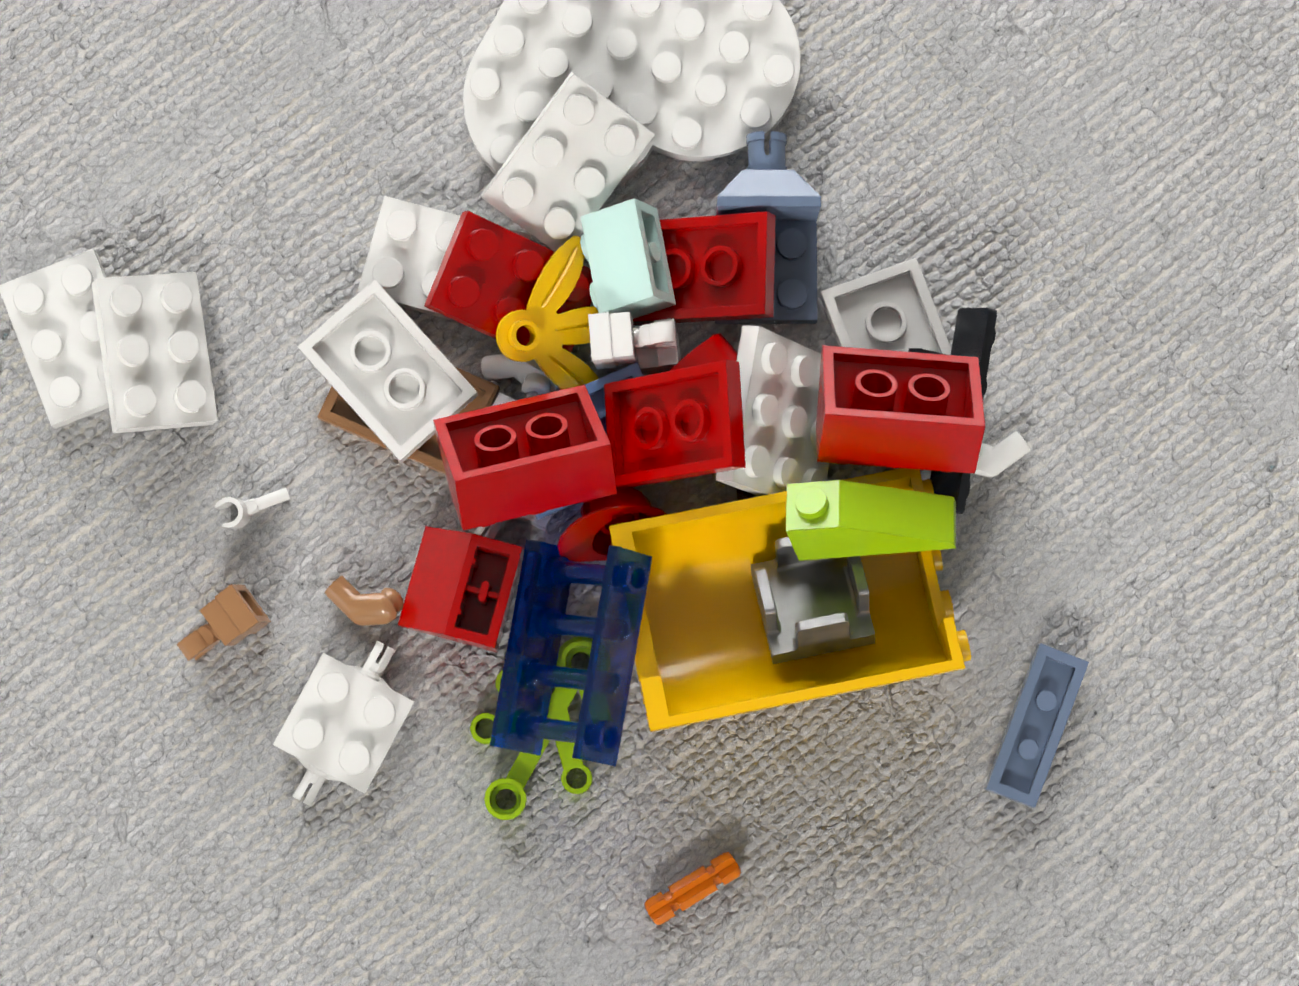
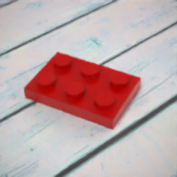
[424,211,593,353]
[633,211,776,325]
[604,360,746,488]

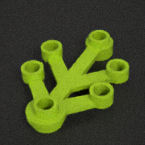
[470,636,617,820]

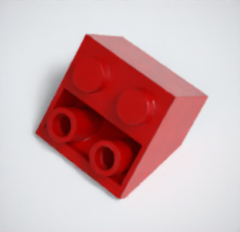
[398,526,525,653]

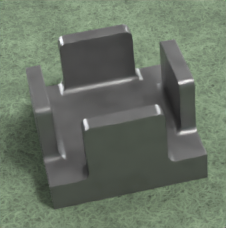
[750,537,875,664]

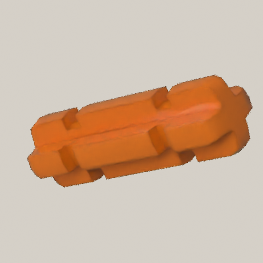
[644,852,741,925]

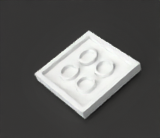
[716,326,829,496]

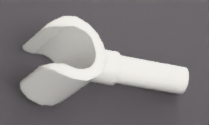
[215,488,290,529]

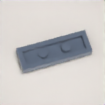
[984,643,1089,808]

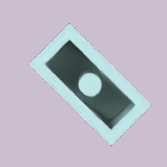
[580,198,676,319]

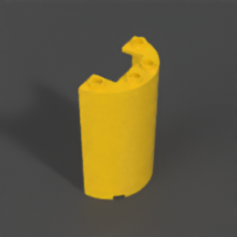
[609,468,971,732]

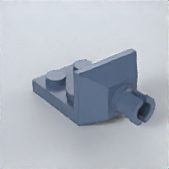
[715,131,821,324]

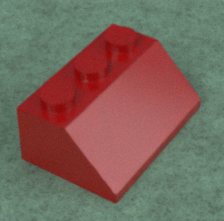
[816,345,985,474]
[433,384,617,531]

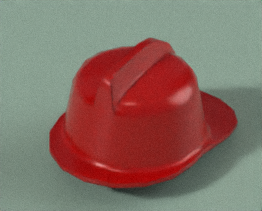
[557,487,667,562]

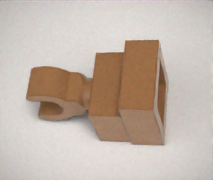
[177,584,271,661]

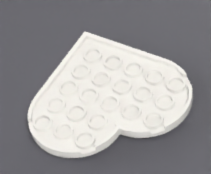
[463,0,801,187]

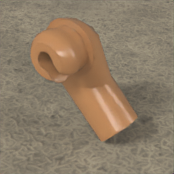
[324,576,404,626]

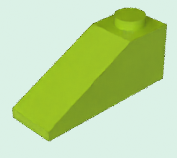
[786,480,956,561]

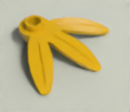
[496,236,599,390]

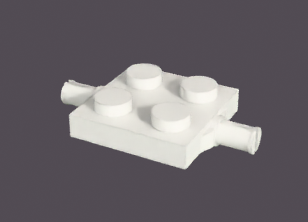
[273,640,415,807]

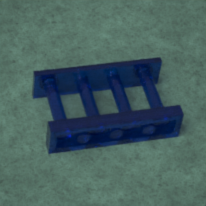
[490,540,652,766]

